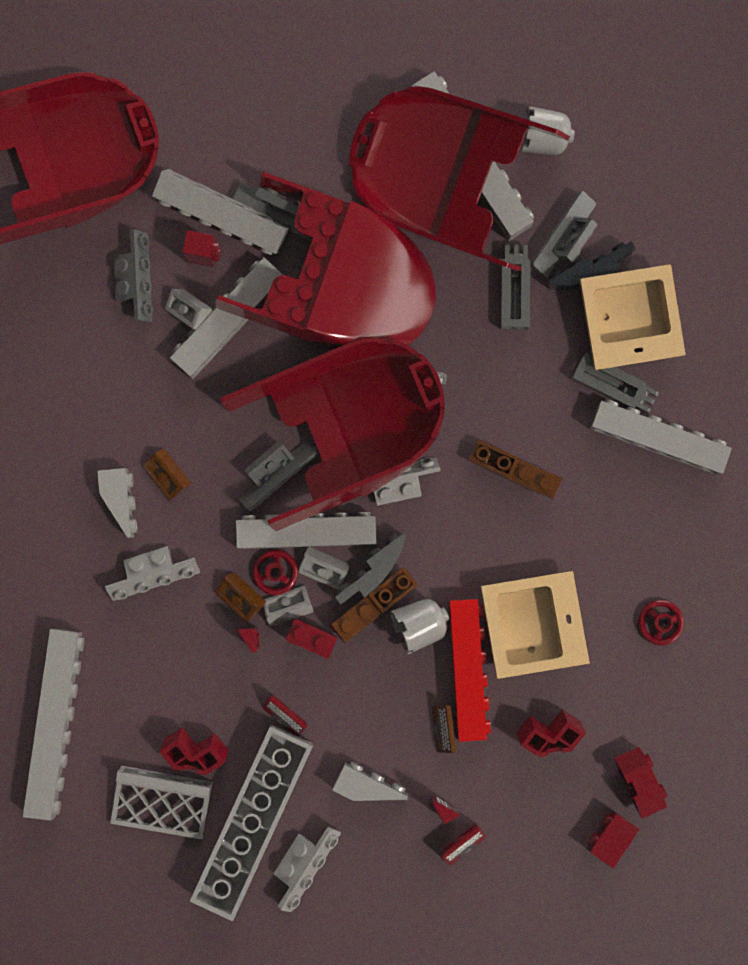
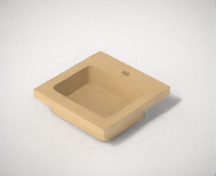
[579,264,686,370]
[481,571,590,679]

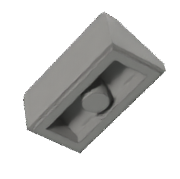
[165,289,212,330]
[298,547,350,589]
[263,585,313,626]

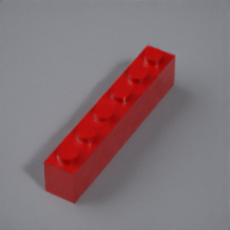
[449,599,491,742]

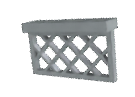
[110,766,213,839]

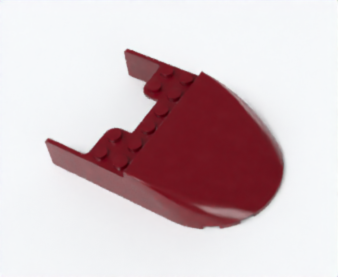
[0,72,159,245]
[349,86,570,271]
[216,172,436,350]
[220,337,445,531]

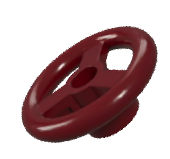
[252,549,298,595]
[638,600,684,646]

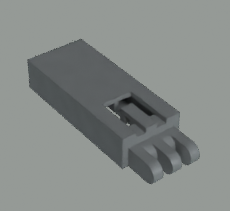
[500,244,530,330]
[571,352,659,414]

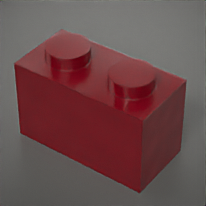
[183,230,221,268]
[286,619,338,659]
[587,811,640,869]

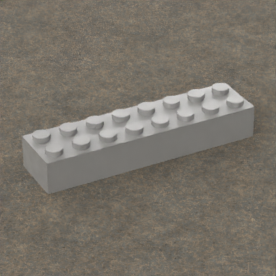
[190,724,313,921]

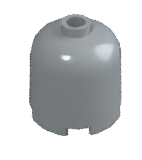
[520,106,574,156]
[390,599,449,654]

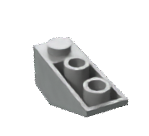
[98,468,137,538]
[332,761,408,801]

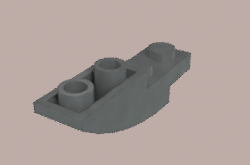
[335,533,406,604]

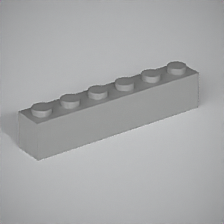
[152,169,291,255]
[170,258,283,379]
[589,399,732,476]
[236,512,376,549]

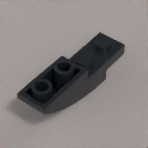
[546,241,636,290]

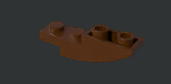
[469,440,563,500]
[330,567,418,644]

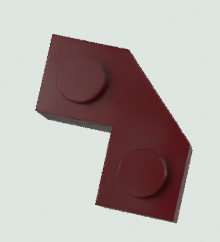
[516,709,586,757]
[159,727,229,775]
[614,746,668,819]

